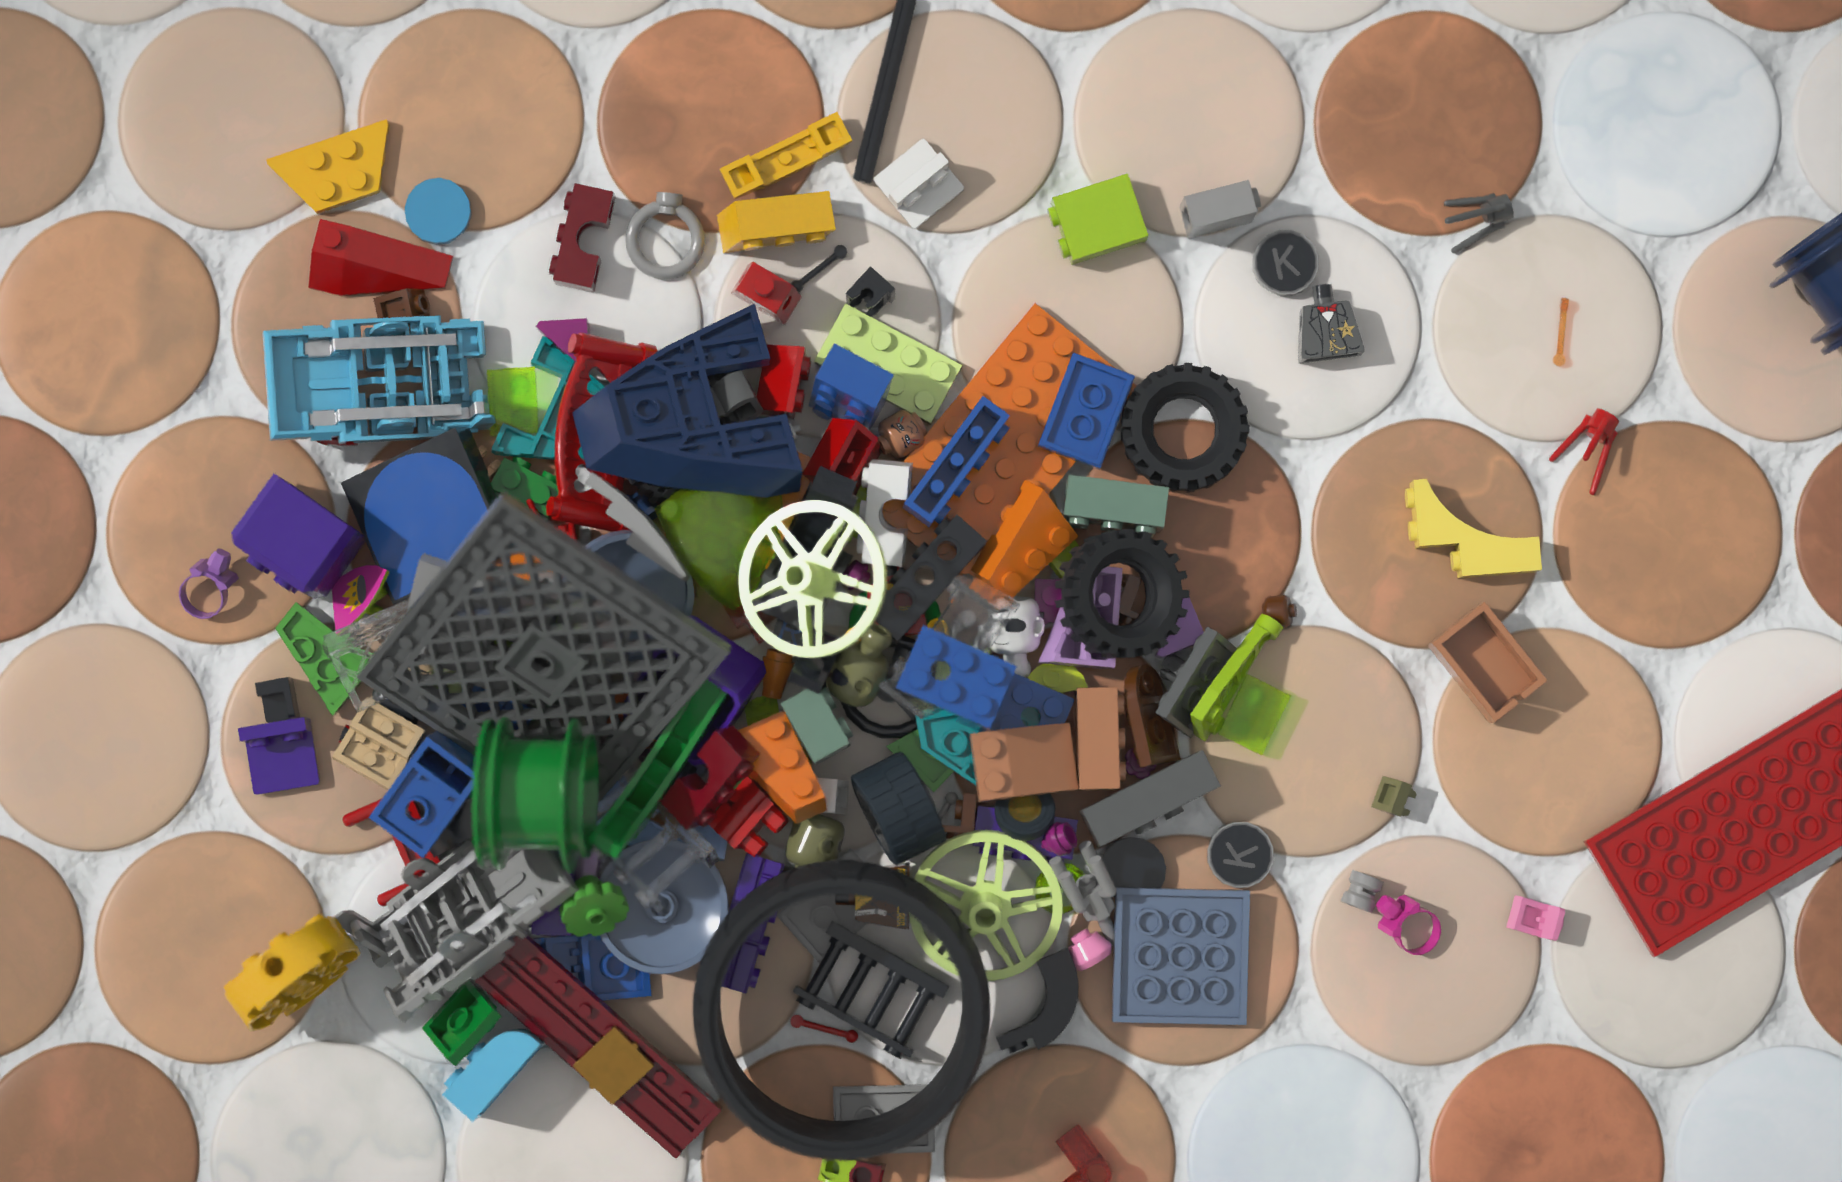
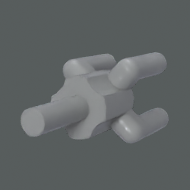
[1049,840,1116,947]

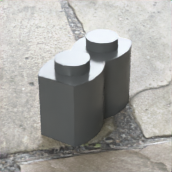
[710,370,763,425]

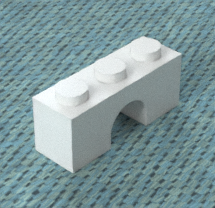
[857,459,913,566]

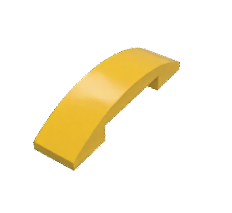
[719,112,852,199]

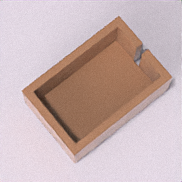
[1427,602,1548,723]
[1074,687,1126,791]

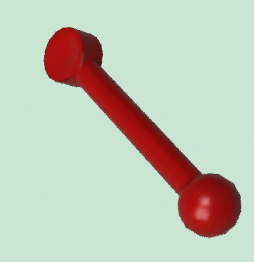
[790,1014,858,1043]

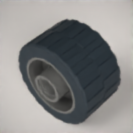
[851,751,946,866]

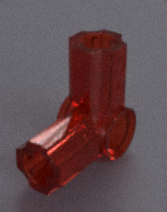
[1055,1124,1113,1182]

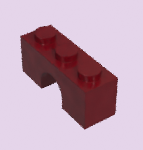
[549,183,616,293]
[660,726,760,830]

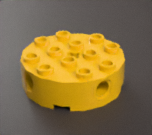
[224,913,360,1031]

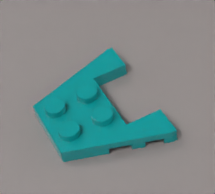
[491,336,605,460]

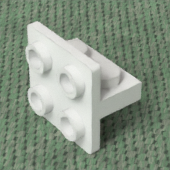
[874,139,964,229]

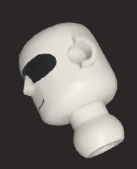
[987,596,1045,678]

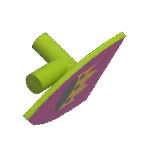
[332,565,389,637]

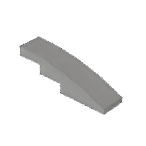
[585,472,691,581]

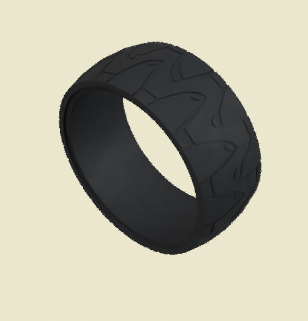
[693,860,991,1161]

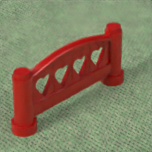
[546,332,658,532]

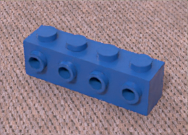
[902,396,1010,527]

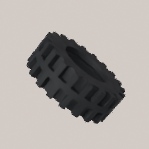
[1121,363,1250,493]
[1055,529,1190,658]

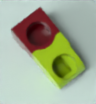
[818,1159,886,1182]

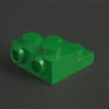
[491,457,558,522]
[422,980,502,1067]

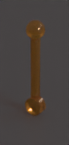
[1553,297,1569,366]

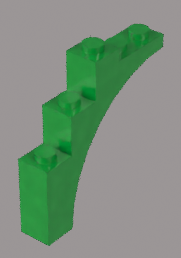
[587,679,729,859]

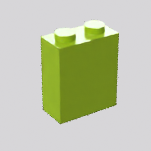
[1047,173,1149,265]

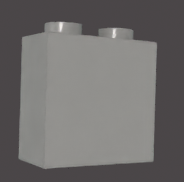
[1179,180,1261,239]

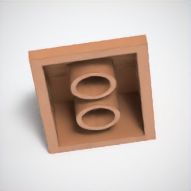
[969,722,1079,803]

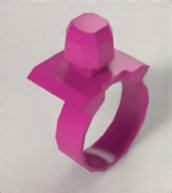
[1376,894,1441,955]

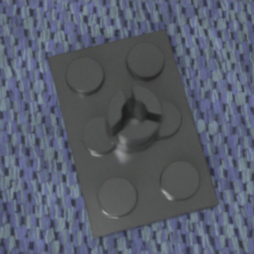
[1155,626,1237,738]

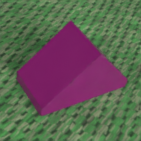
[536,318,592,372]

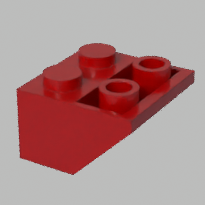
[757,344,812,420]
[802,418,881,496]

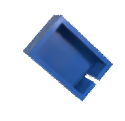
[808,343,894,431]

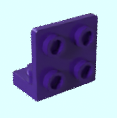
[238,717,320,795]

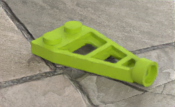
[1190,614,1283,742]

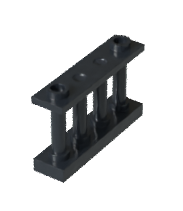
[793,920,949,1059]

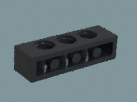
[867,515,987,643]

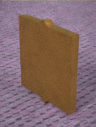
[573,1025,654,1105]

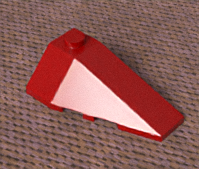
[308,219,454,297]

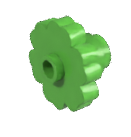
[559,875,629,937]

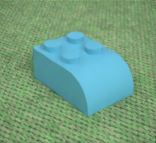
[442,1029,545,1122]

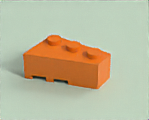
[971,480,1078,604]
[738,710,827,824]

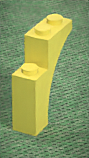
[1405,479,1542,578]

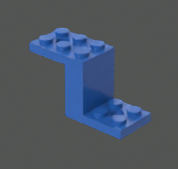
[896,625,1075,732]
[369,685,534,858]

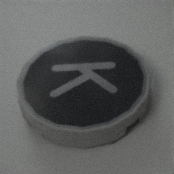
[1253,230,1319,296]
[1207,822,1274,888]

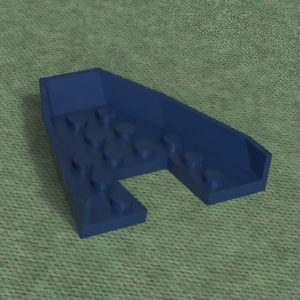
[572,303,803,497]

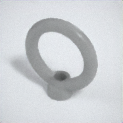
[625,192,705,280]

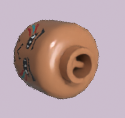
[878,410,927,459]

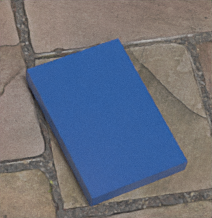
[1038,352,1135,470]

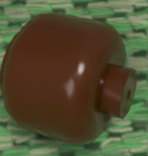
[1262,595,1297,628]

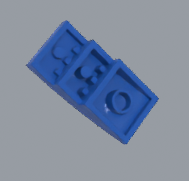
[533,934,652,1001]

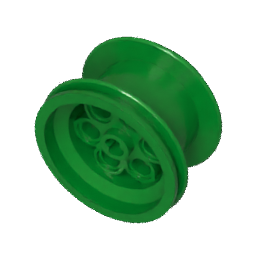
[472,716,599,873]

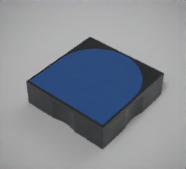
[341,427,512,605]

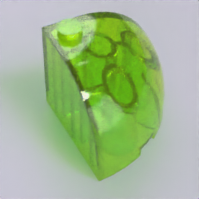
[655,488,783,611]

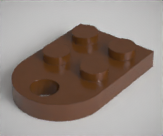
[1124,664,1181,767]

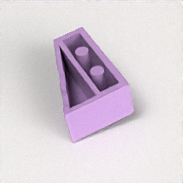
[1038,566,1123,669]

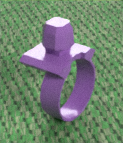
[179,548,239,619]

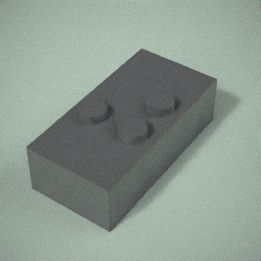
[1079,750,1221,847]

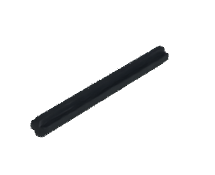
[853,0,917,184]

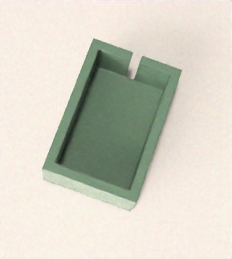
[1062,475,1169,538]
[781,687,853,765]

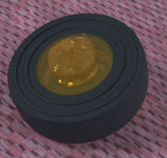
[995,793,1055,841]

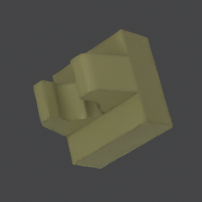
[1371,776,1417,817]

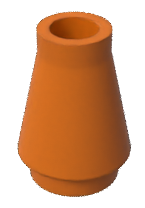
[762,648,795,699]

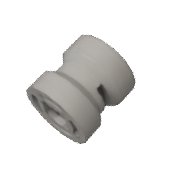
[1341,870,1384,913]

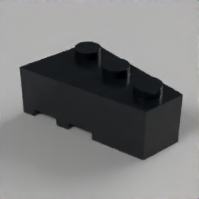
[785,466,858,558]

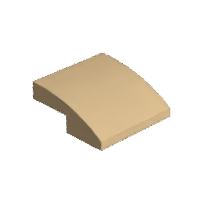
[332,697,425,791]

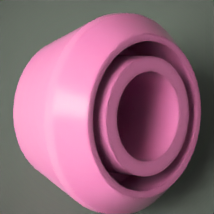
[1068,929,1112,971]

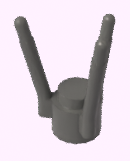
[1444,193,1514,254]

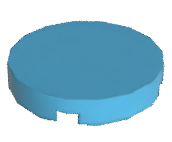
[405,178,472,245]

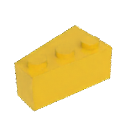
[717,191,836,254]

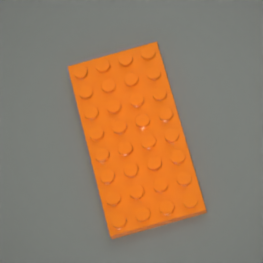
[882,303,1137,591]

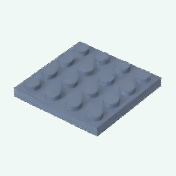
[1112,887,1250,1025]

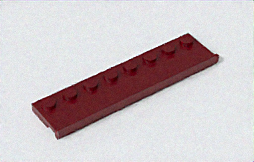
[474,933,723,1159]

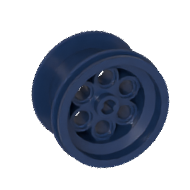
[1770,213,1842,355]

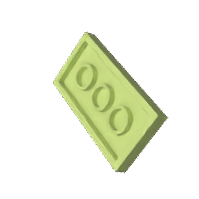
[814,303,962,424]

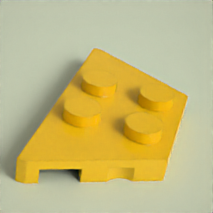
[266,119,390,214]

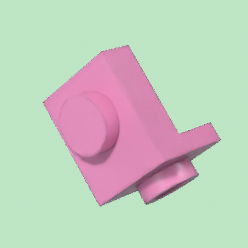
[1506,895,1565,941]

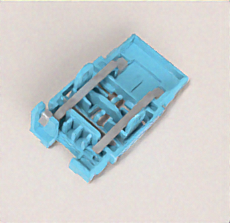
[262,315,496,444]

